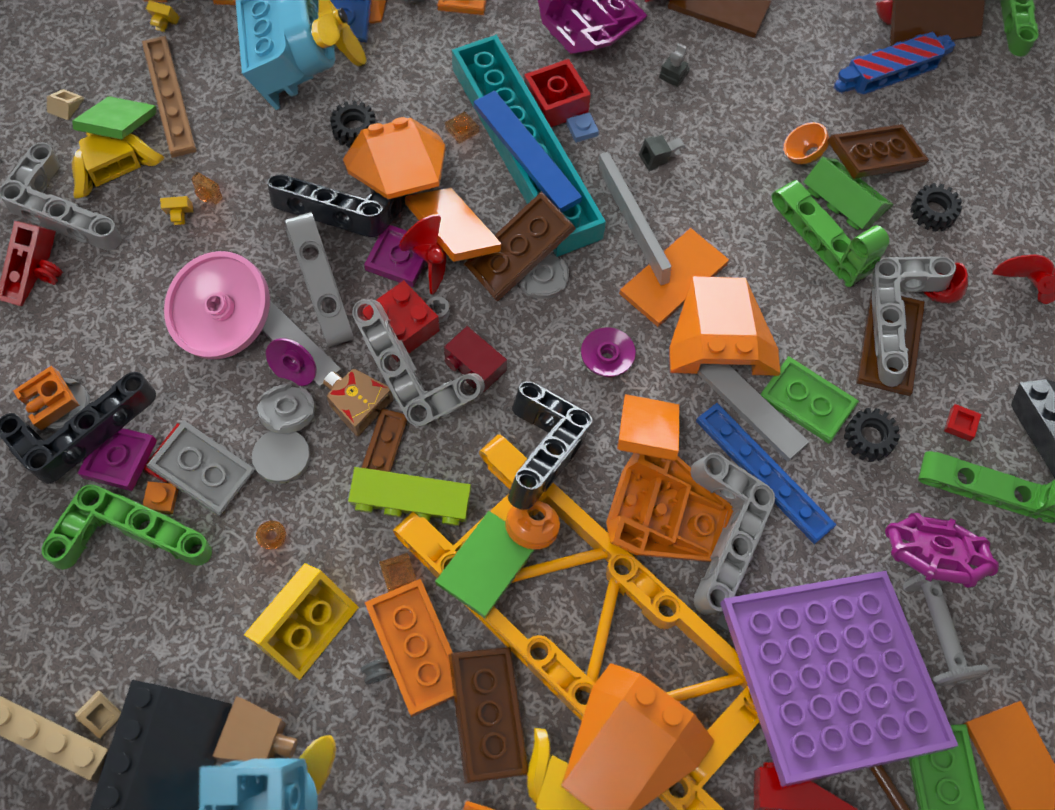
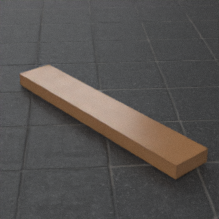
[142,36,197,158]

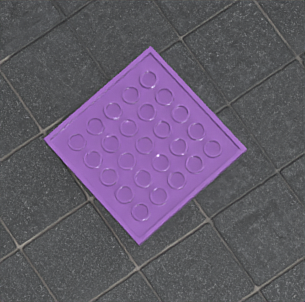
[720,571,958,787]

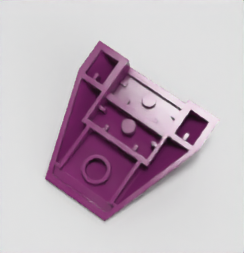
[538,0,647,54]

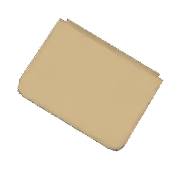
[47,89,84,120]
[75,690,121,739]

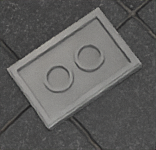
[147,420,255,517]

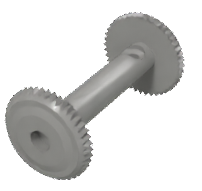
[903,573,989,686]

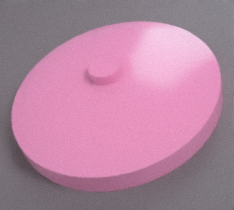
[164,251,270,359]

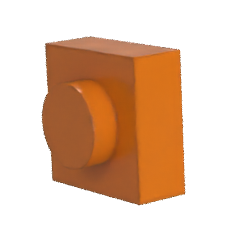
[142,482,179,515]

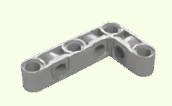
[0,142,122,250]
[285,212,354,348]
[871,256,956,387]
[352,299,485,426]
[691,453,775,615]

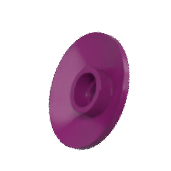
[581,327,636,377]
[266,338,317,386]

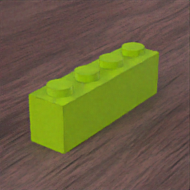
[348,467,472,526]

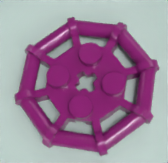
[885,513,999,588]

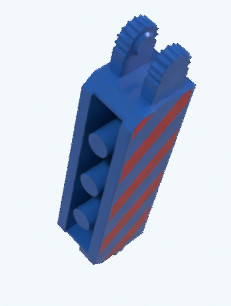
[834,32,955,95]

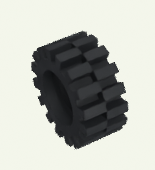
[330,101,376,148]
[910,183,962,232]
[844,408,900,462]

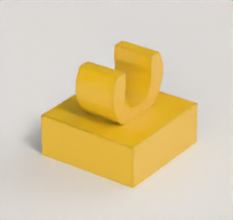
[146,0,180,32]
[160,196,193,225]

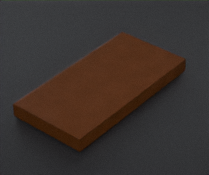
[667,0,771,38]
[890,0,985,46]
[828,124,929,179]
[464,191,576,302]
[856,291,925,396]
[449,647,528,784]

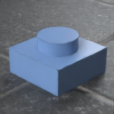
[566,112,599,143]

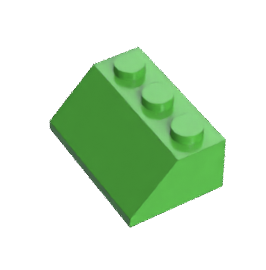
[803,157,894,230]

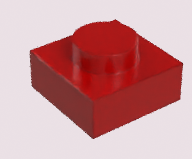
[944,404,982,442]

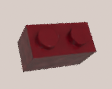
[444,326,507,392]

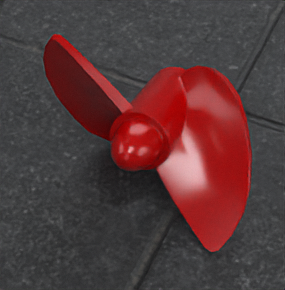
[399,214,446,295]
[993,254,1055,304]

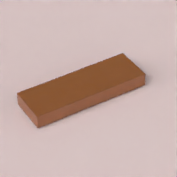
[361,408,408,472]

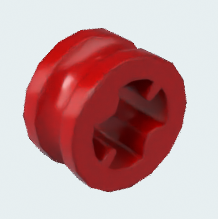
[33,260,63,285]

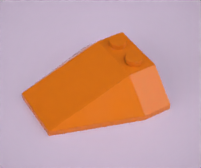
[343,117,446,199]
[669,277,780,376]
[606,453,733,562]
[561,663,715,810]

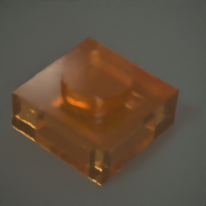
[445,111,479,144]
[191,172,223,205]
[379,553,416,592]

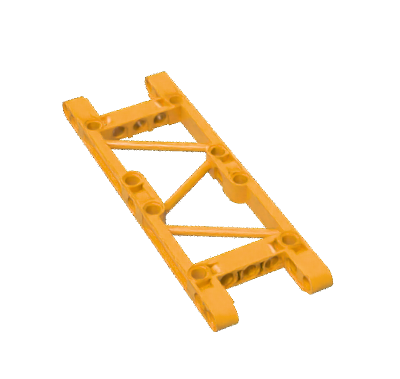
[392,434,761,810]

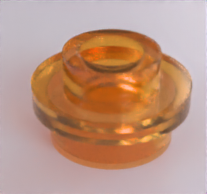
[256,520,286,550]

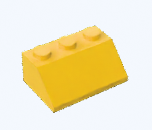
[244,563,359,680]

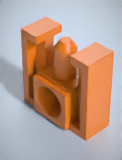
[13,366,79,430]

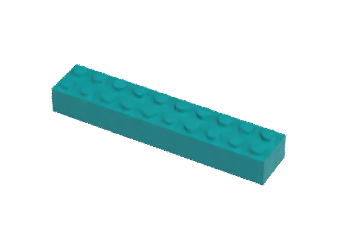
[452,34,606,257]

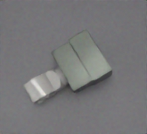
[659,43,690,88]
[639,135,685,171]

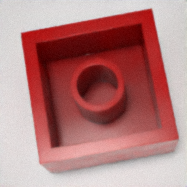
[524,59,591,127]
[363,280,440,362]

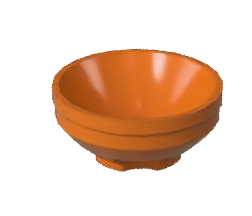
[784,122,829,164]
[505,500,560,549]

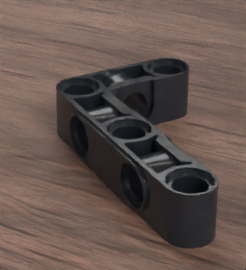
[267,174,409,237]
[0,372,156,484]
[508,382,592,510]

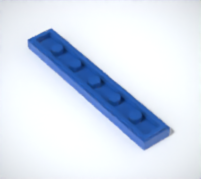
[474,91,582,213]
[696,403,836,545]

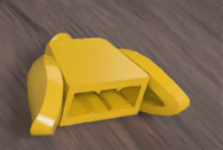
[72,133,164,199]
[527,728,590,810]

